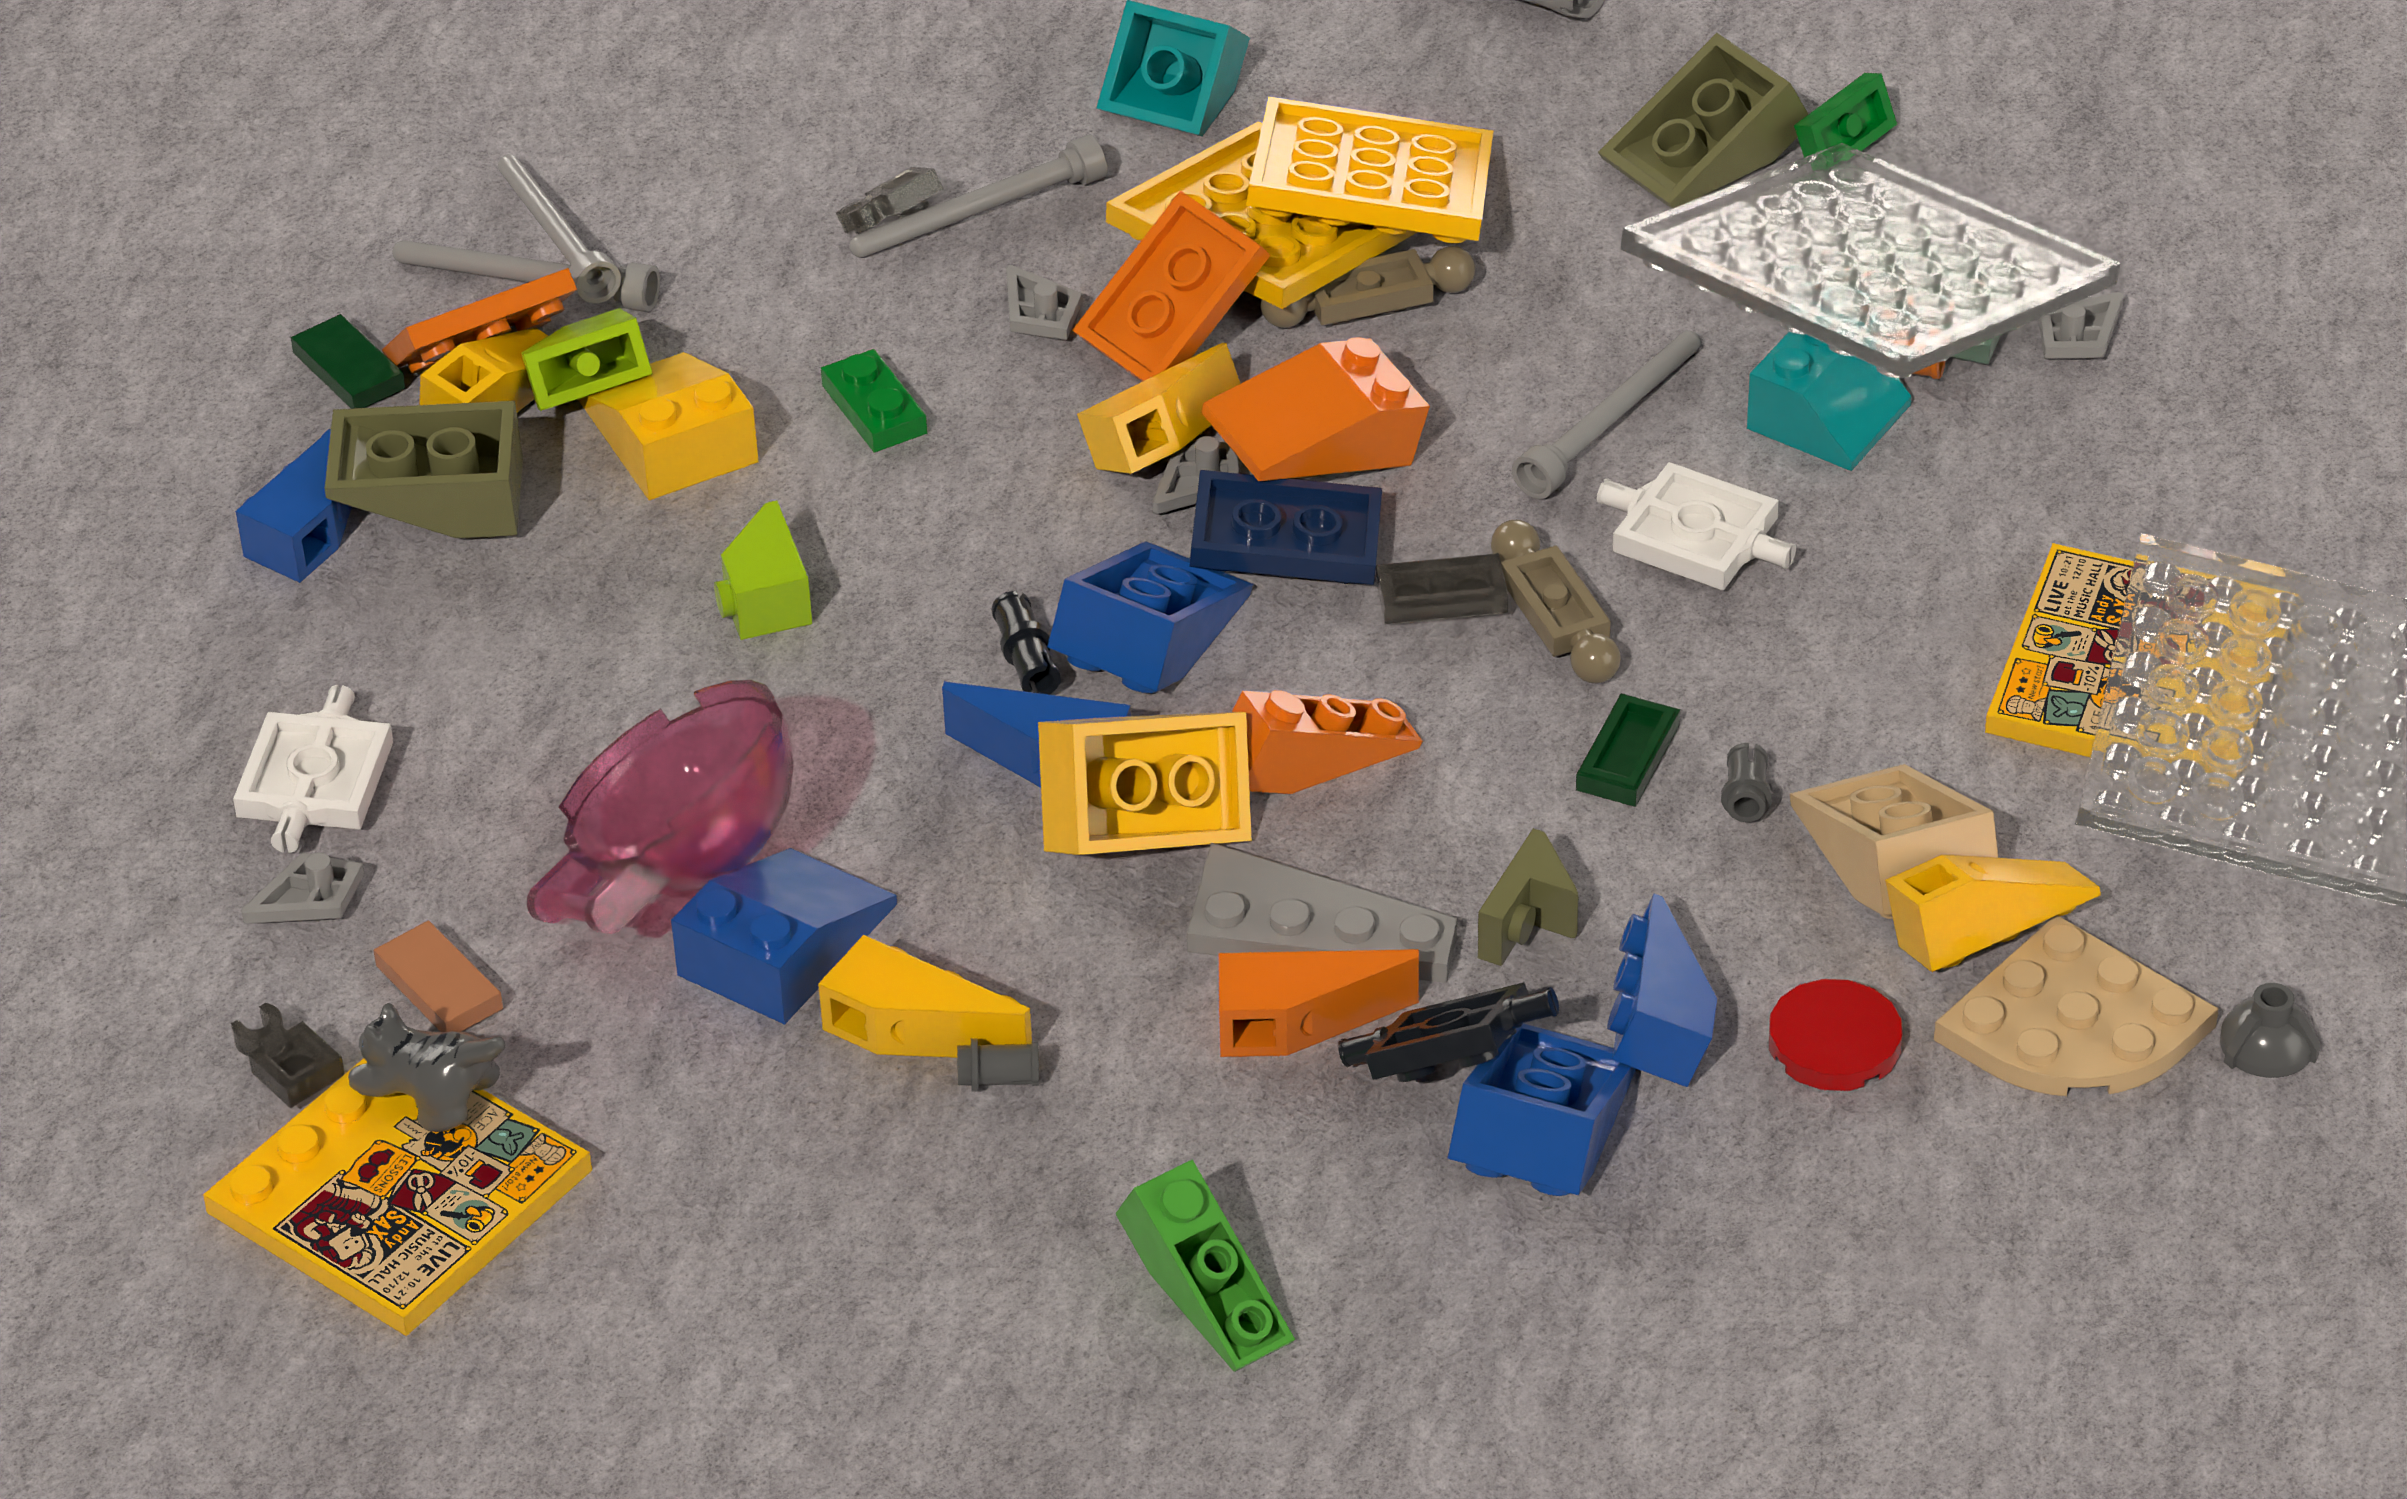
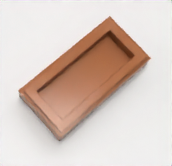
[373,920,503,1032]

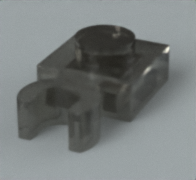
[835,167,944,234]
[231,1003,345,1108]

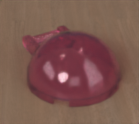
[527,680,794,934]

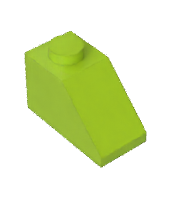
[521,308,653,411]
[714,500,812,640]

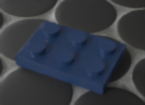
[1189,470,1382,585]

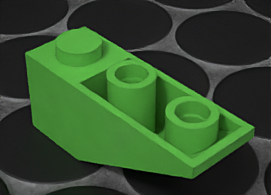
[1115,1159,1295,1372]

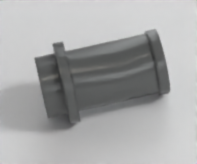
[1721,743,1772,822]
[957,1038,1039,1092]

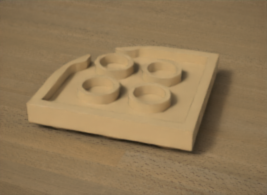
[1934,915,2219,1096]

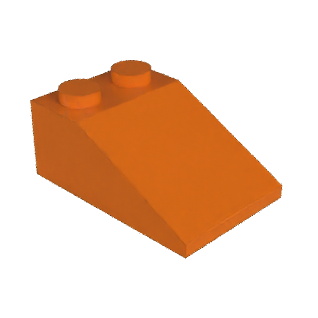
[1201,337,1430,481]

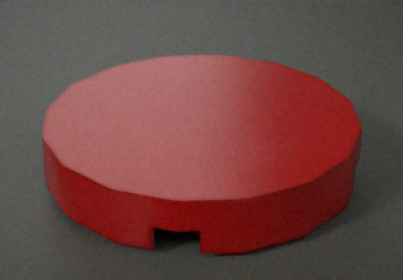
[1769,979,1902,1091]

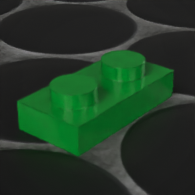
[1794,73,1897,177]
[821,349,928,453]

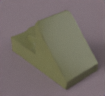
[1478,828,1579,966]

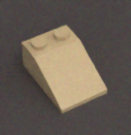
[1790,764,1998,919]

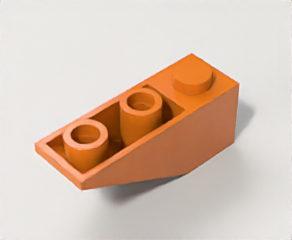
[1232,690,1423,794]
[1219,949,1419,1057]

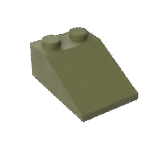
[1598,33,1808,210]
[325,401,523,538]

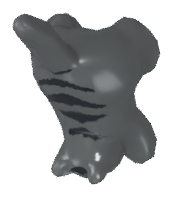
[348,1003,505,1132]

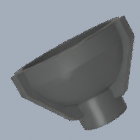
[2220,983,2321,1078]

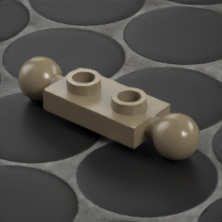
[1261,246,1475,328]
[1491,519,1621,684]

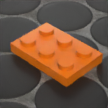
[1072,190,1271,382]
[382,268,577,374]

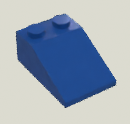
[1047,541,1253,693]
[671,848,897,1025]
[1447,1023,1636,1196]

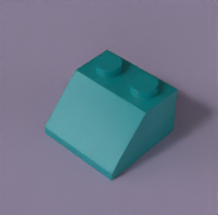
[1096,0,1250,137]
[1747,309,1911,471]

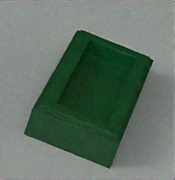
[291,314,405,409]
[1576,693,1680,807]

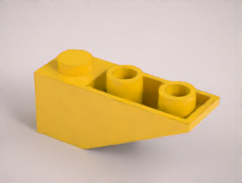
[419,327,548,412]
[1077,343,1241,474]
[1885,854,2101,972]
[818,935,1032,1058]

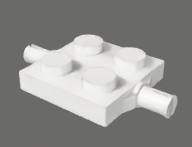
[1597,462,1796,591]
[233,685,393,853]

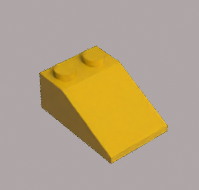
[578,352,759,500]
[1038,712,1252,855]

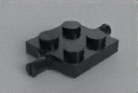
[1338,982,1559,1082]

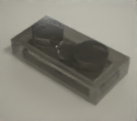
[1376,553,1508,625]

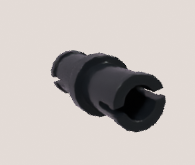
[991,591,1061,695]

